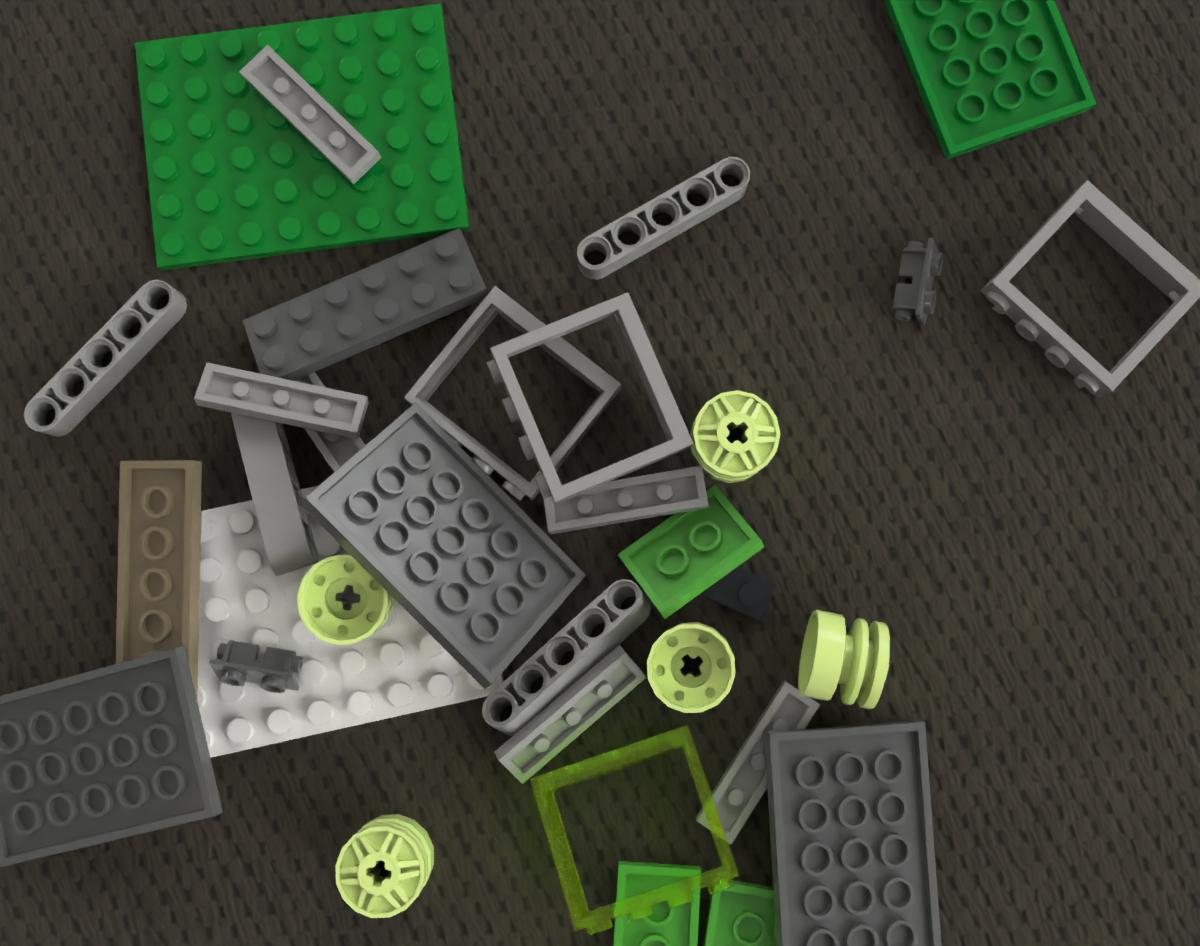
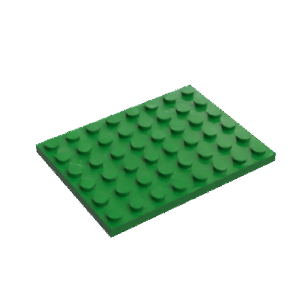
[135,3,470,270]

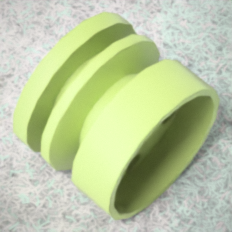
[690,390,780,483]
[297,554,395,645]
[798,610,890,709]
[647,622,735,713]
[335,814,434,918]

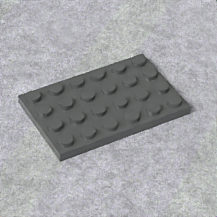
[300,402,586,689]
[0,646,223,867]
[764,721,942,946]

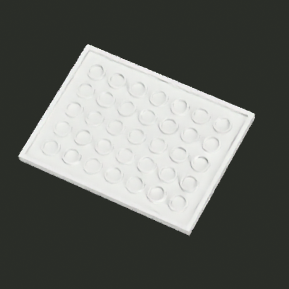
[197,486,504,758]

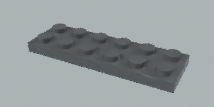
[242,228,489,381]

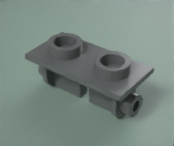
[892,238,943,326]
[209,640,303,693]

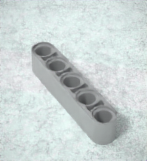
[577,157,750,280]
[24,280,187,437]
[231,413,318,576]
[482,579,651,736]

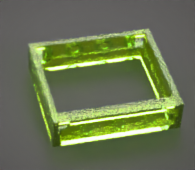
[530,725,740,935]

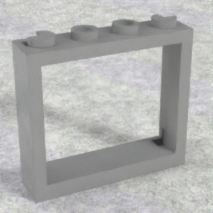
[981,180,1200,397]
[404,286,621,501]
[486,292,693,505]

